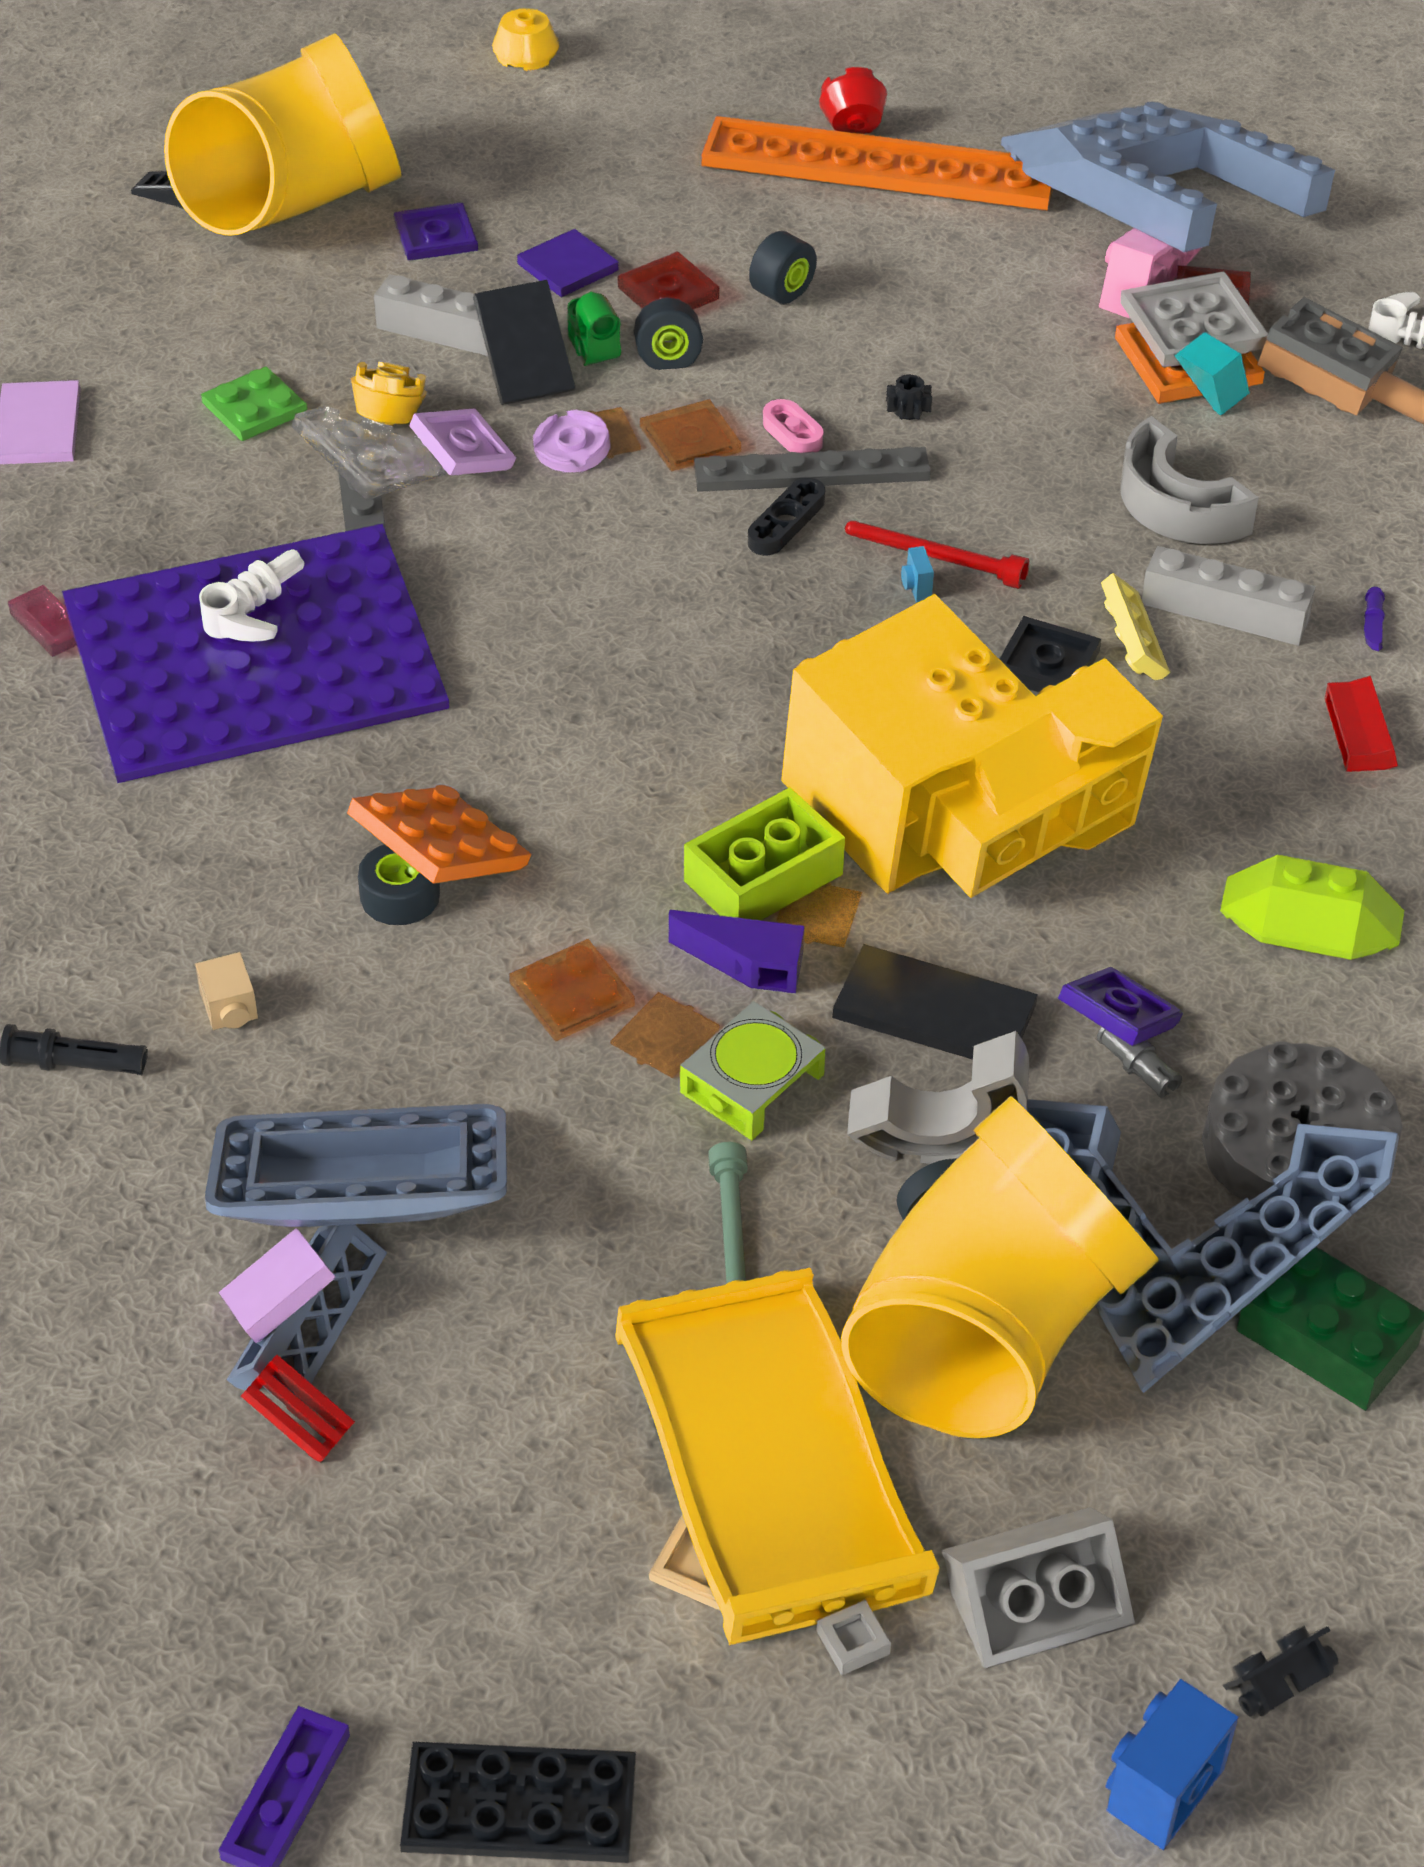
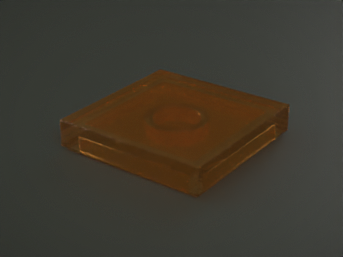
[640,399,741,471]

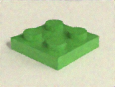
[201,366,307,441]

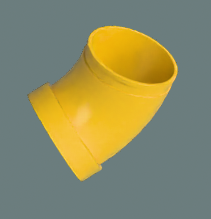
[164,33,402,235]
[841,1096,1159,1438]

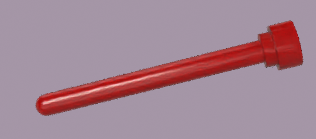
[845,521,1030,589]

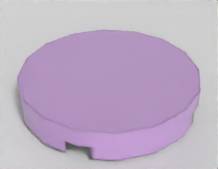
[533,410,611,472]

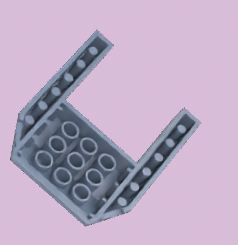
[1001,102,1335,252]

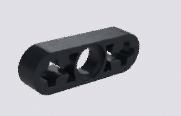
[748,478,825,556]

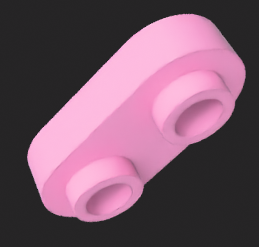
[763,399,823,453]

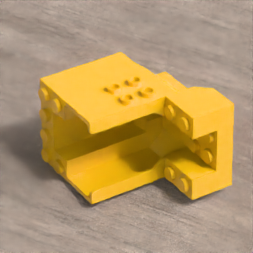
[781,594,1163,898]

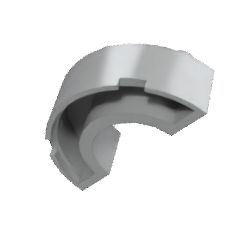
[1120,416,1259,544]
[847,1031,1029,1164]

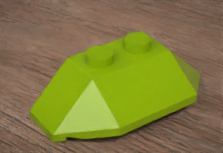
[1220,854,1404,960]

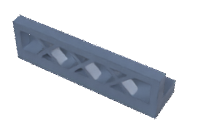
[227,1224,387,1400]

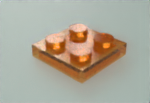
[509,939,635,1042]

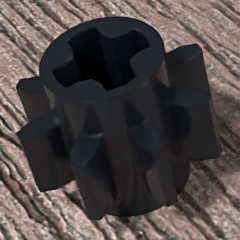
[886,374,933,420]

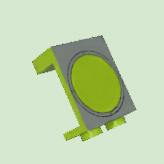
[680,1001,826,1141]

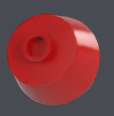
[819,67,887,134]

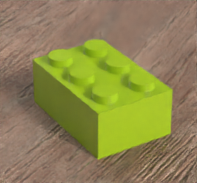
[684,787,845,921]

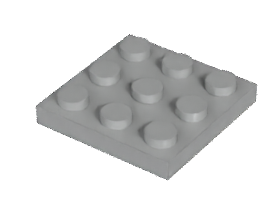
[1120,272,1268,368]

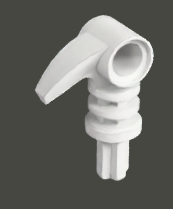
[1368,292,1424,349]
[199,549,304,641]

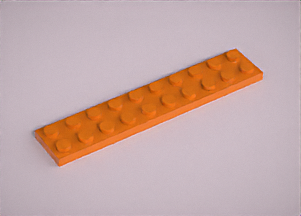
[702,116,1053,210]

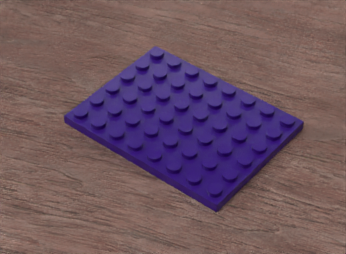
[62,524,449,783]

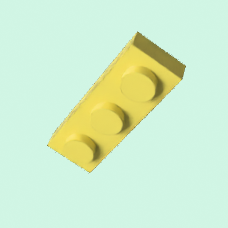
[1101,573,1170,680]

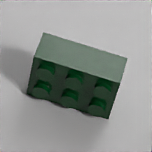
[1236,1247,1424,1411]

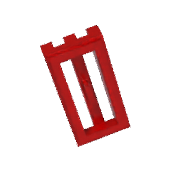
[241,1354,355,1462]

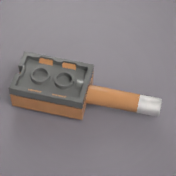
[1257,297,1424,424]

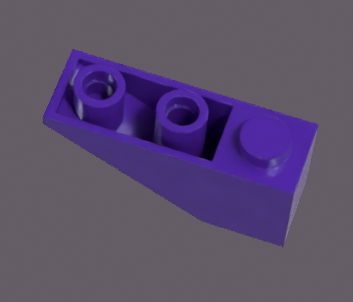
[669,910,805,994]

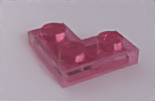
[8,585,77,657]

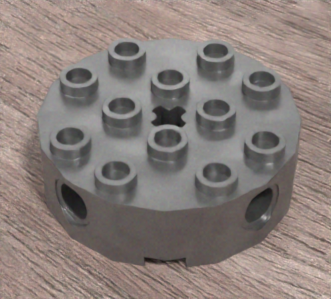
[1202,1041,1403,1210]

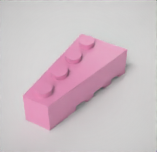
[1099,228,1202,319]

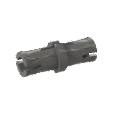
[1097,1027,1182,1098]

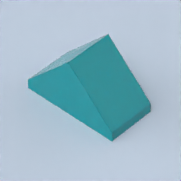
[1174,332,1250,415]

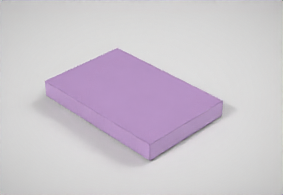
[0,380,80,464]

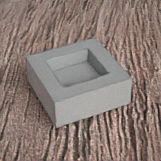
[817,1600,891,1675]

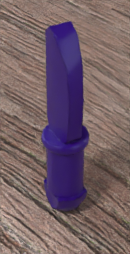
[1364,587,1385,651]

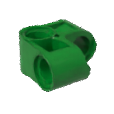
[567,291,621,366]

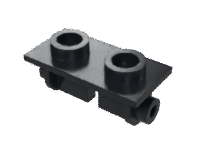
[1223,1626,1339,1717]

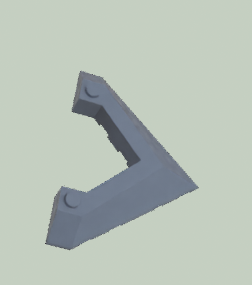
[1027,1099,1399,1393]

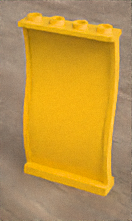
[615,1268,939,1645]

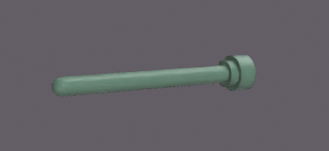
[708,1142,748,1284]

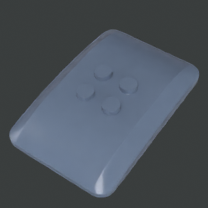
[205,1104,507,1227]

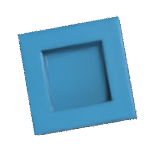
[901,546,934,602]

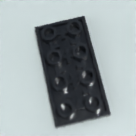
[832,944,1038,1060]
[400,1742,636,1863]

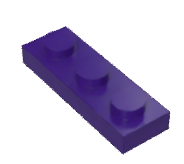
[218,1705,350,1867]

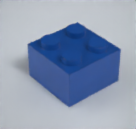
[1105,1678,1238,1851]

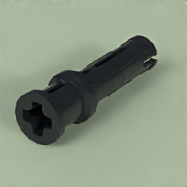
[0,1024,148,1076]

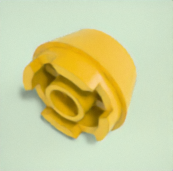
[492,8,559,71]
[351,362,427,426]

